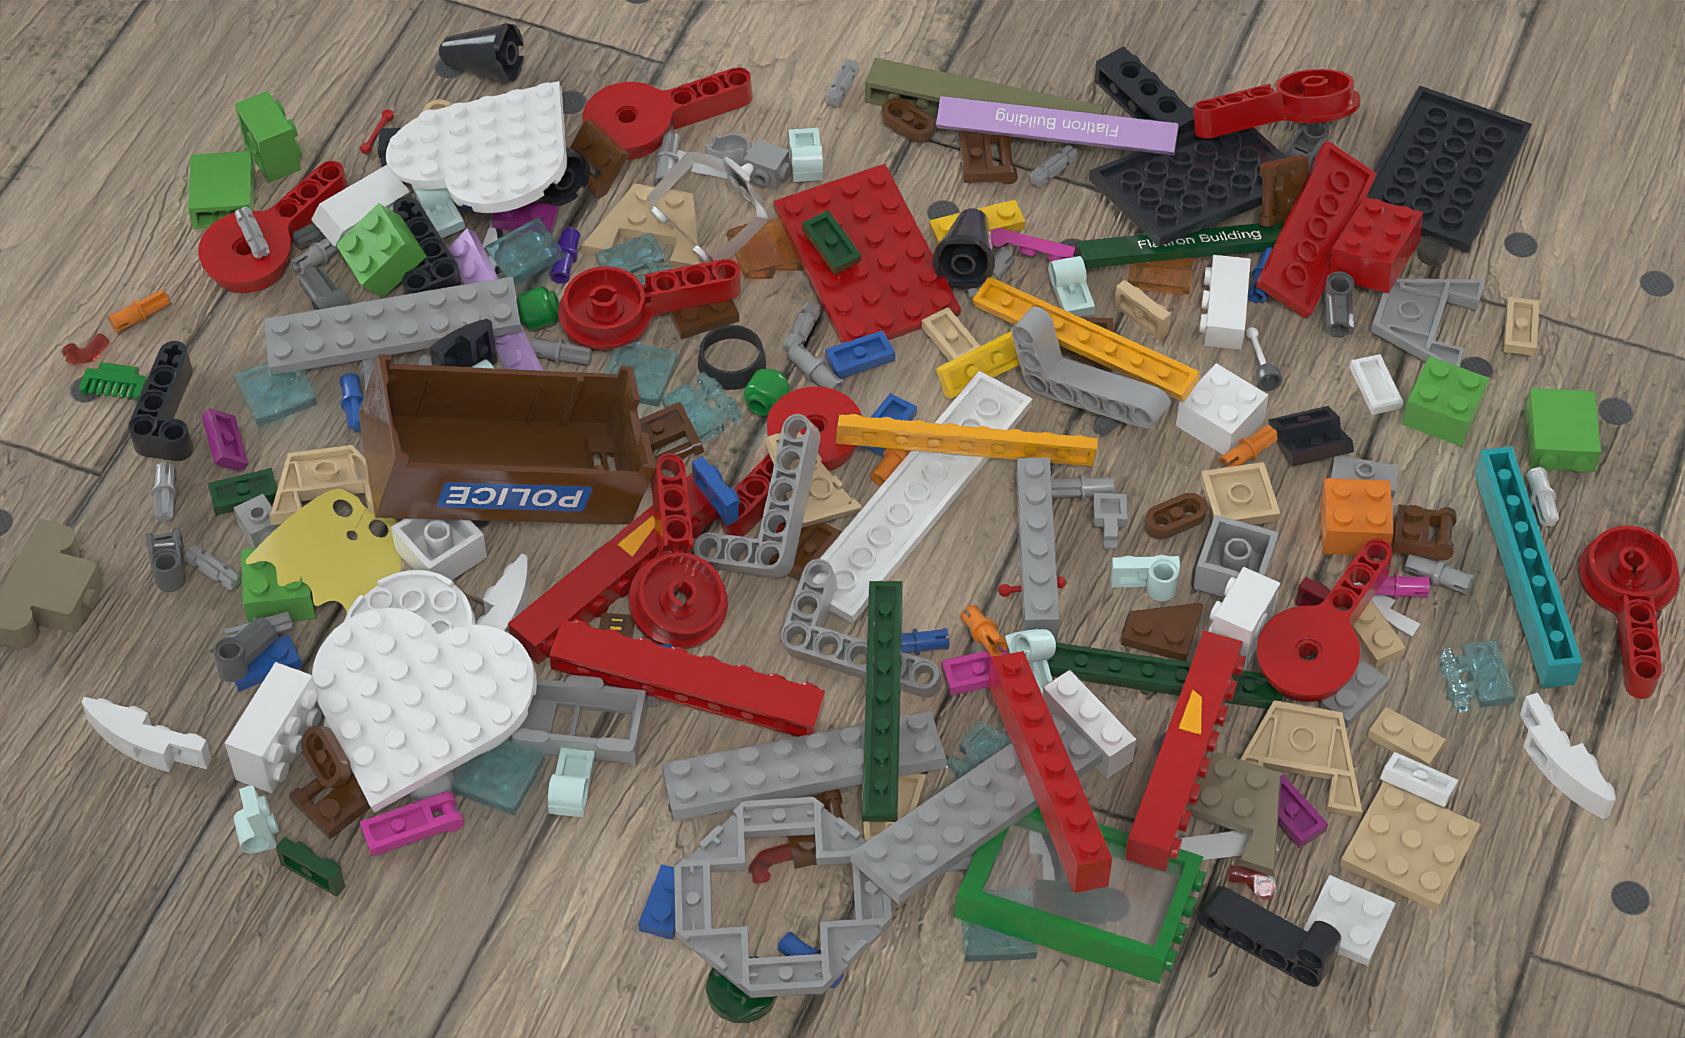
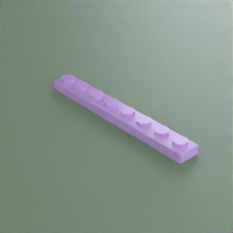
[448,228,544,371]

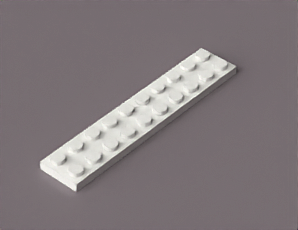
[812,371,1033,624]

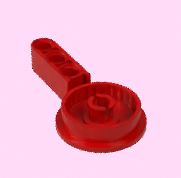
[582,67,753,160]
[1193,69,1360,138]
[198,161,348,293]
[558,259,741,350]
[721,386,862,537]
[628,453,728,649]
[1578,526,1680,699]
[1257,538,1392,702]

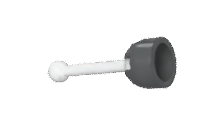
[1246,327,1283,391]

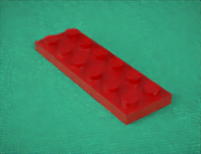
[1255,141,1377,319]

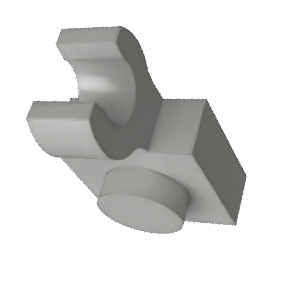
[1093,493,1127,549]

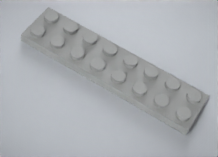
[264,276,522,375]
[662,711,947,821]
[850,714,1103,904]

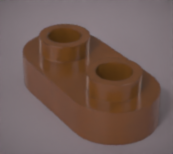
[882,98,935,142]
[1145,493,1207,539]
[301,726,351,788]

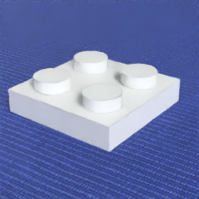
[1303,875,1396,966]

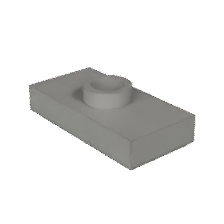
[1331,455,1399,498]

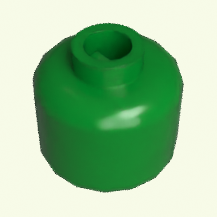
[517,287,560,332]
[743,369,790,416]

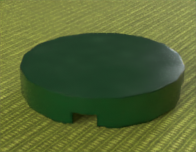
[706,956,778,1023]

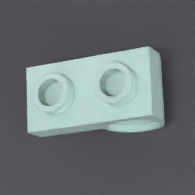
[789,128,823,182]
[412,187,466,238]
[1048,256,1095,317]
[1110,555,1180,601]
[1005,629,1056,695]
[548,748,596,817]
[233,785,280,854]

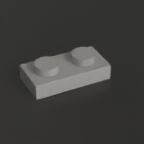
[1320,660,1390,728]

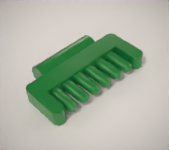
[79,362,147,402]

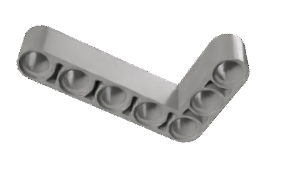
[1011,306,1171,429]
[694,414,820,578]
[781,559,942,698]

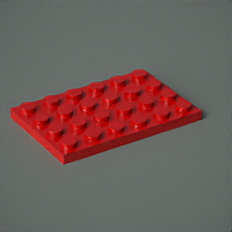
[773,164,961,344]

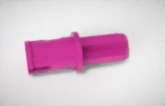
[1361,573,1430,599]

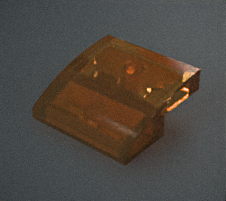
[726,219,804,279]
[1128,258,1194,295]

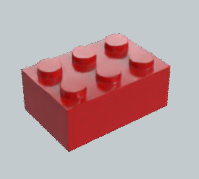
[1330,197,1423,293]

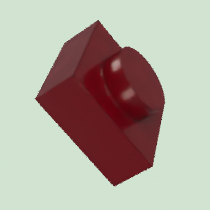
[1295,576,1331,606]

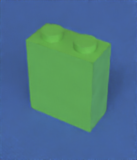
[188,151,256,229]
[1525,388,1601,472]

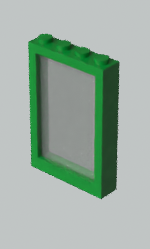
[954,807,1206,984]

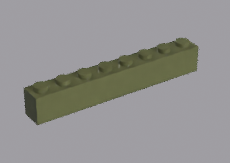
[865,58,1104,152]

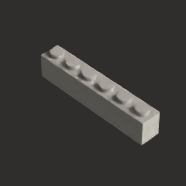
[1016,458,1059,642]

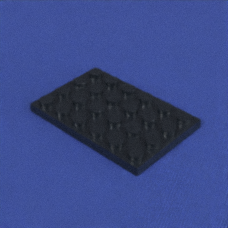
[1366,86,1532,253]
[1089,127,1287,247]

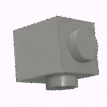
[743,139,792,191]
[234,494,281,548]

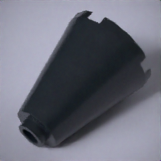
[439,23,524,83]
[541,147,590,206]
[932,208,995,289]

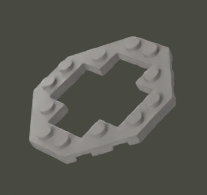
[674,797,892,998]

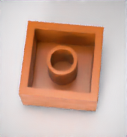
[1320,478,1394,555]

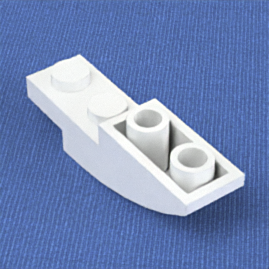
[476,554,530,633]
[1520,693,1616,819]
[81,697,212,772]

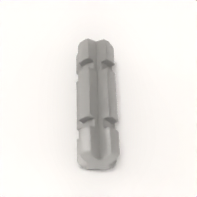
[825,59,859,107]
[1029,144,1078,188]
[235,207,270,259]
[783,301,820,353]
[184,545,242,590]

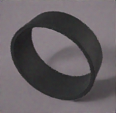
[698,325,766,390]

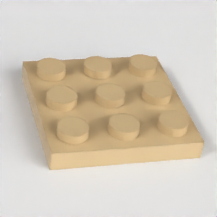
[1340,781,1481,912]

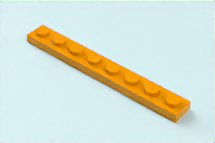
[972,277,1201,402]
[836,414,1098,467]

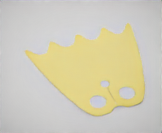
[246,489,401,613]

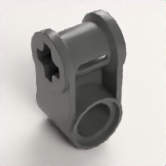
[1283,122,1330,173]
[146,528,186,592]

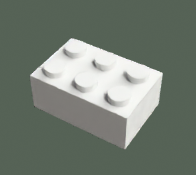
[225,662,322,793]

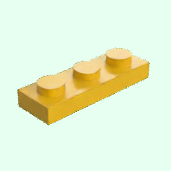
[929,200,1026,246]
[936,332,1020,399]

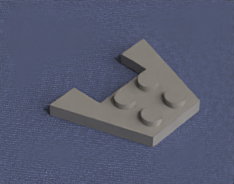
[1371,279,1486,367]

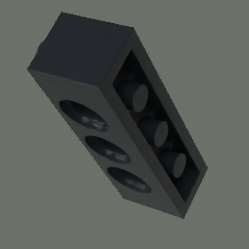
[1094,46,1195,136]

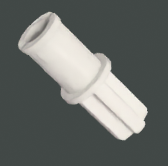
[1526,467,1559,527]

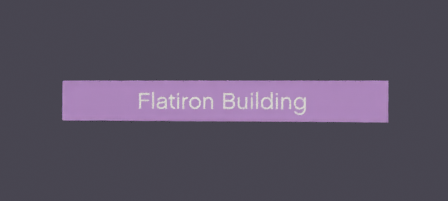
[936,96,1179,155]

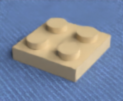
[1200,462,1281,525]

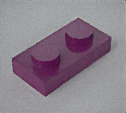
[492,202,558,236]
[202,408,248,472]
[1278,775,1328,848]

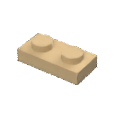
[1114,280,1171,340]
[1503,297,1539,356]
[922,307,980,361]
[1343,600,1406,667]
[1367,707,1446,767]

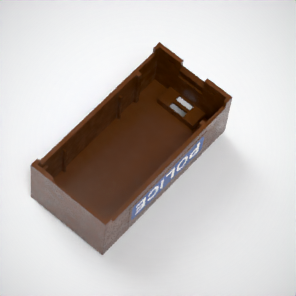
[359,354,656,525]

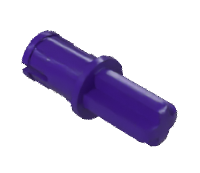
[550,227,580,284]

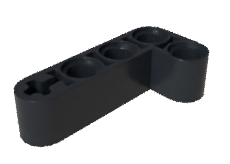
[393,197,461,295]
[128,341,193,461]
[1197,886,1342,987]

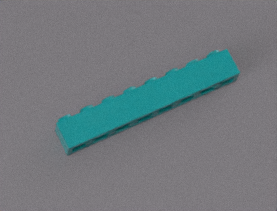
[1474,447,1582,689]

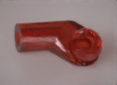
[62,333,110,365]
[748,843,793,884]
[1229,865,1277,900]

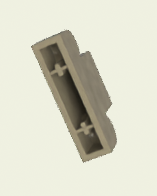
[0,519,103,649]

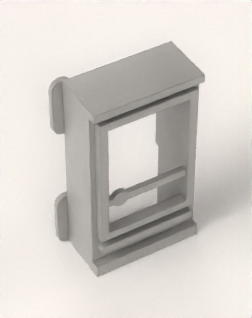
[511,675,648,767]

